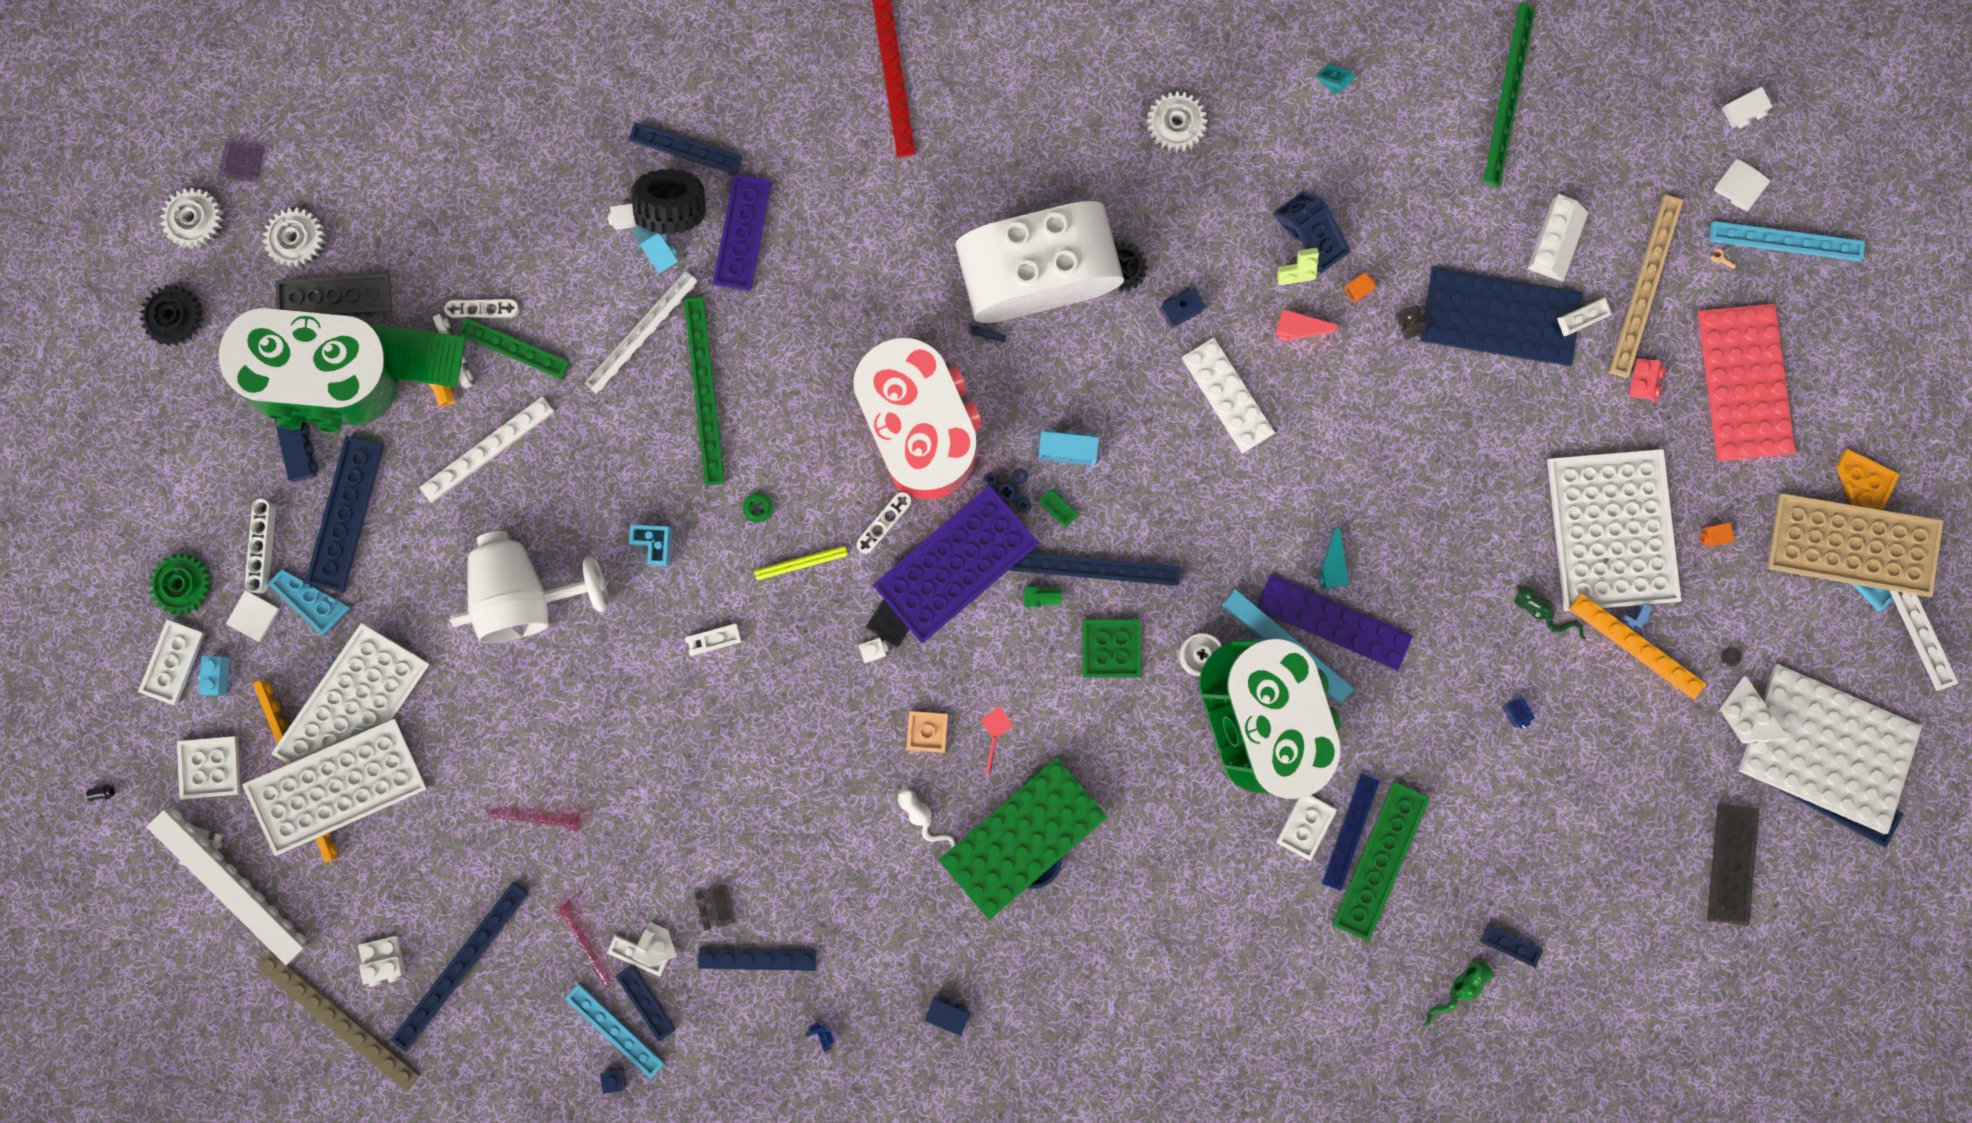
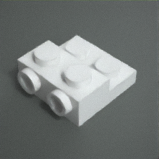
[358,935,406,987]

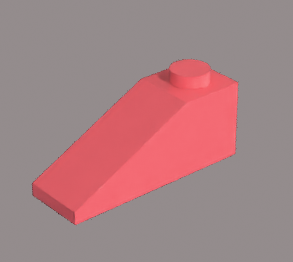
[1275,309,1338,341]

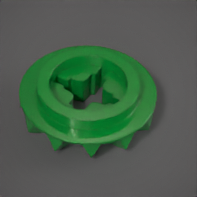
[743,492,773,523]

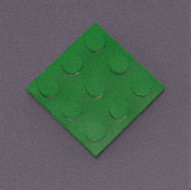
[1082,620,1141,678]

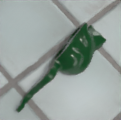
[1514,584,1586,640]

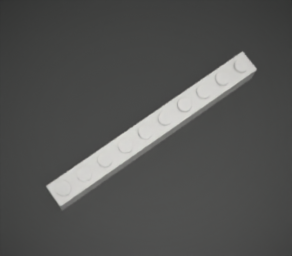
[147,808,308,965]

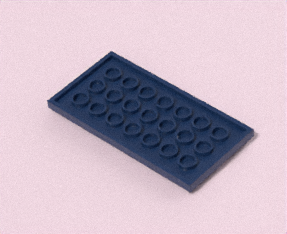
[1420,267,1583,367]

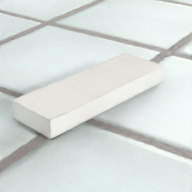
[1557,297,1612,336]
[607,935,668,977]

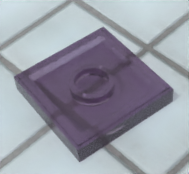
[218,139,265,183]

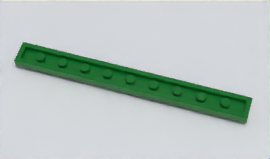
[1484,2,1535,188]
[684,297,725,487]

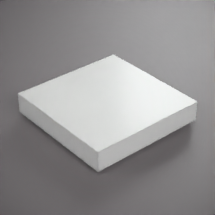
[226,590,280,642]

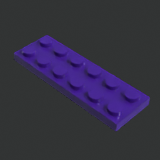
[713,174,772,292]

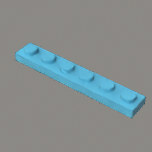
[565,983,665,1079]

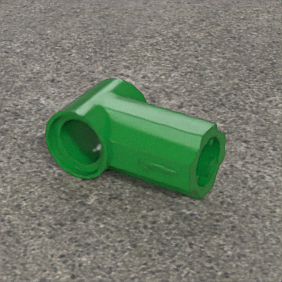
[1023,587,1062,607]

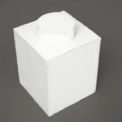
[608,204,638,230]

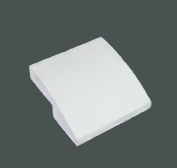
[1714,159,1770,212]

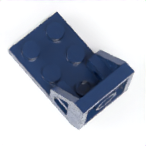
[1273,191,1351,273]

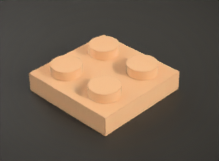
[906,711,948,753]

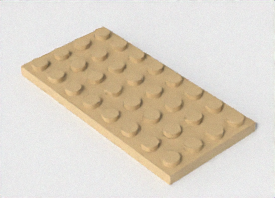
[1767,493,1943,597]

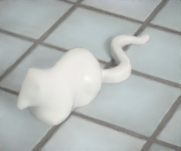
[898,784,956,848]

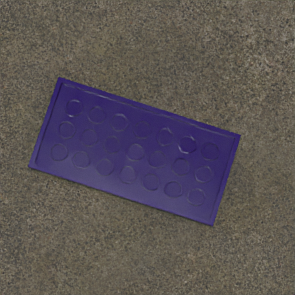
[873,485,1040,644]

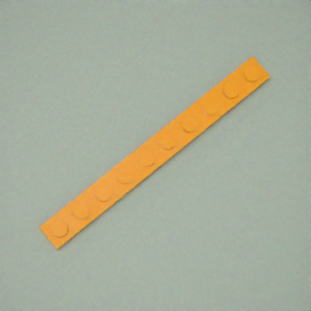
[253,680,339,863]

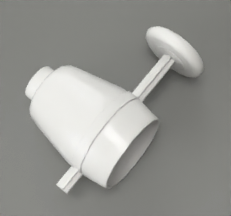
[450,531,608,643]

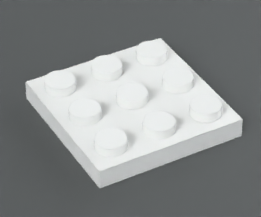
[177,736,241,799]

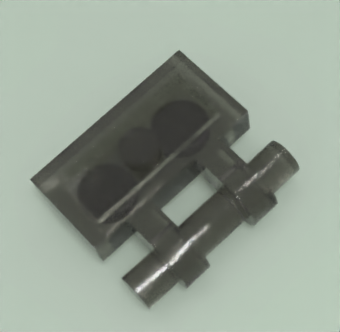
[695,884,736,931]

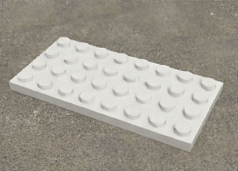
[271,622,429,764]
[242,719,427,856]

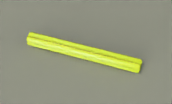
[754,546,848,580]

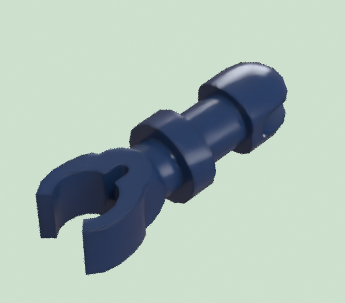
[969,326,1007,343]

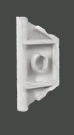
[1720,676,1789,743]

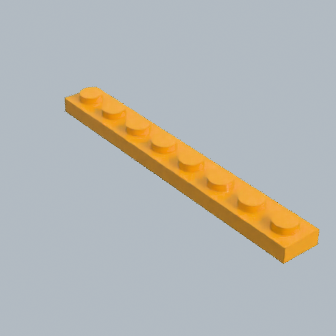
[1568,593,1706,699]

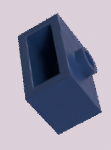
[1160,288,1206,329]
[925,995,970,1036]

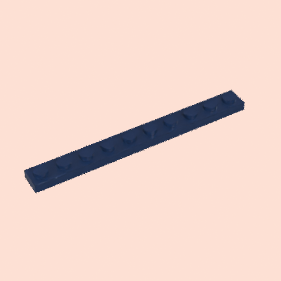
[1009,553,1180,586]
[390,882,530,1052]

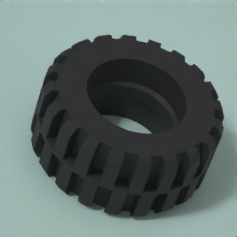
[631,168,706,235]

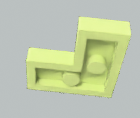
[1277,248,1319,285]

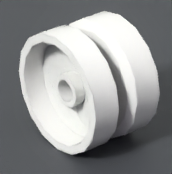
[1179,633,1221,676]

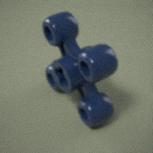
[983,468,1032,513]

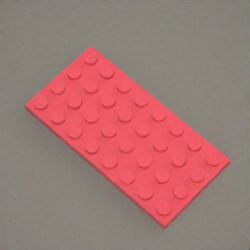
[1698,304,1795,461]

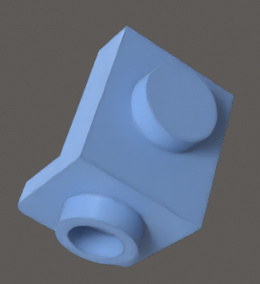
[1619,604,1652,630]

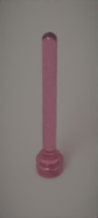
[487,810,581,831]
[555,902,612,987]

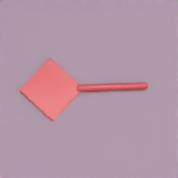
[980,706,1014,775]

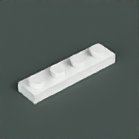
[433,314,474,389]

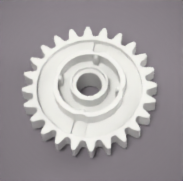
[1146,91,1207,153]
[160,187,224,249]
[263,207,326,269]

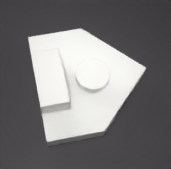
[632,922,677,967]

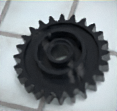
[139,285,203,346]

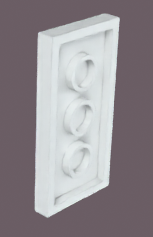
[138,620,206,705]

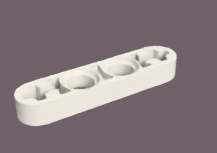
[444,299,520,319]
[857,492,911,554]

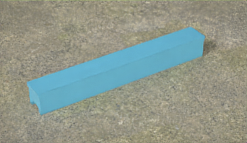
[1222,589,1355,704]

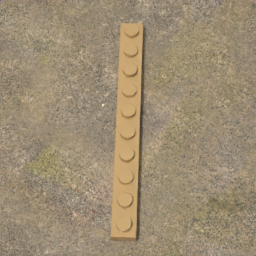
[1608,194,1683,378]

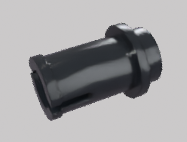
[86,784,115,801]

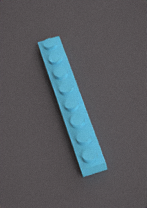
[1709,221,1865,261]

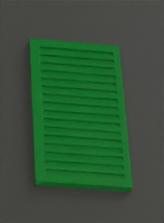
[367,323,466,388]

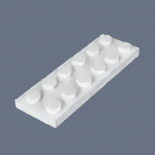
[1181,338,1275,454]

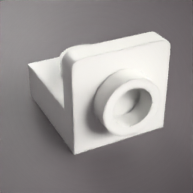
[859,637,889,663]

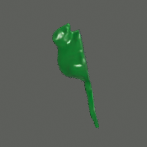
[1424,960,1495,1027]

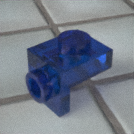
[805,1022,835,1052]

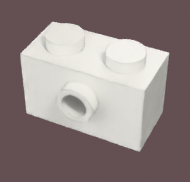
[1722,87,1772,129]

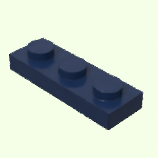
[1479,924,1543,968]

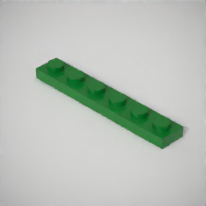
[457,317,570,380]

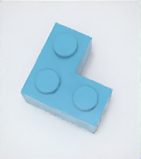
[631,225,678,273]
[629,525,673,567]

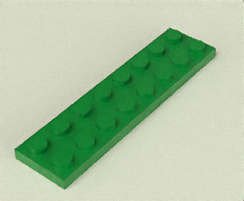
[1332,781,1430,942]

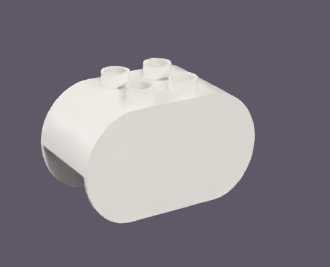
[955,201,1124,323]

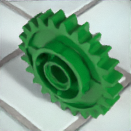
[148,553,213,615]

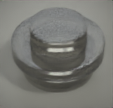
[1721,647,1742,667]

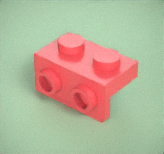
[1629,359,1666,402]

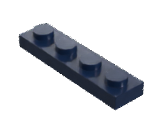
[615,965,676,1042]

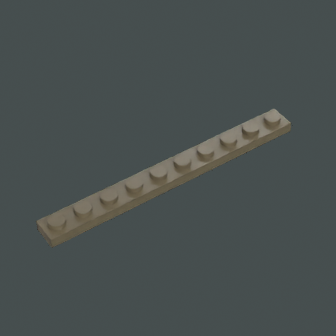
[256,951,419,1091]

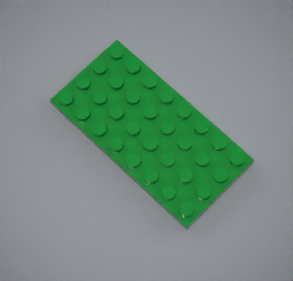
[938,757,1108,920]

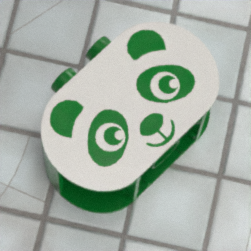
[219,308,398,433]
[1199,639,1341,799]

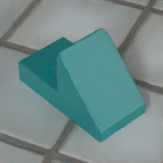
[1316,64,1355,95]

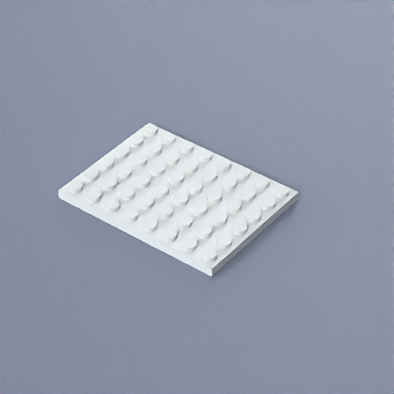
[1547,449,1681,611]
[1738,664,1922,834]

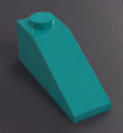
[1318,528,1349,589]

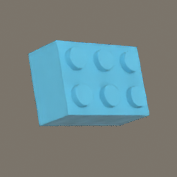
[1038,429,1099,466]

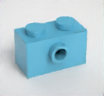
[198,656,230,696]

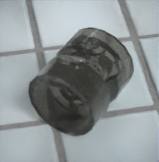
[1395,306,1428,340]

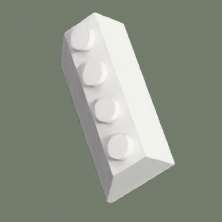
[1527,194,1588,282]

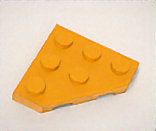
[1836,449,1900,510]

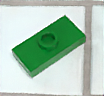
[1038,489,1079,529]

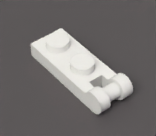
[685,624,742,656]

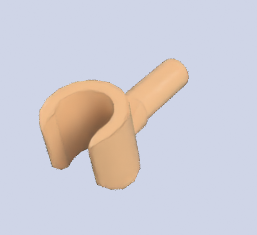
[1710,249,1736,269]

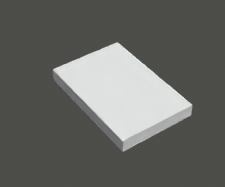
[1276,795,1337,861]

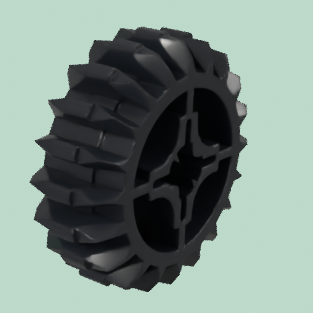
[1113,241,1148,293]

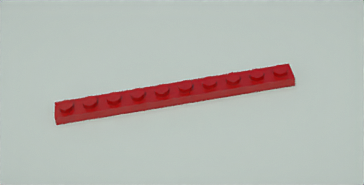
[872,0,916,158]

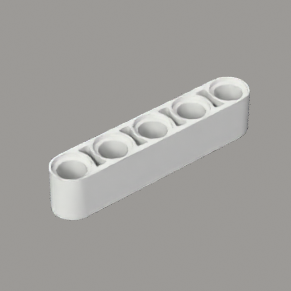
[245,499,276,594]

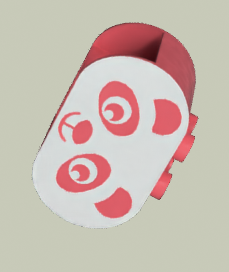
[854,338,982,499]

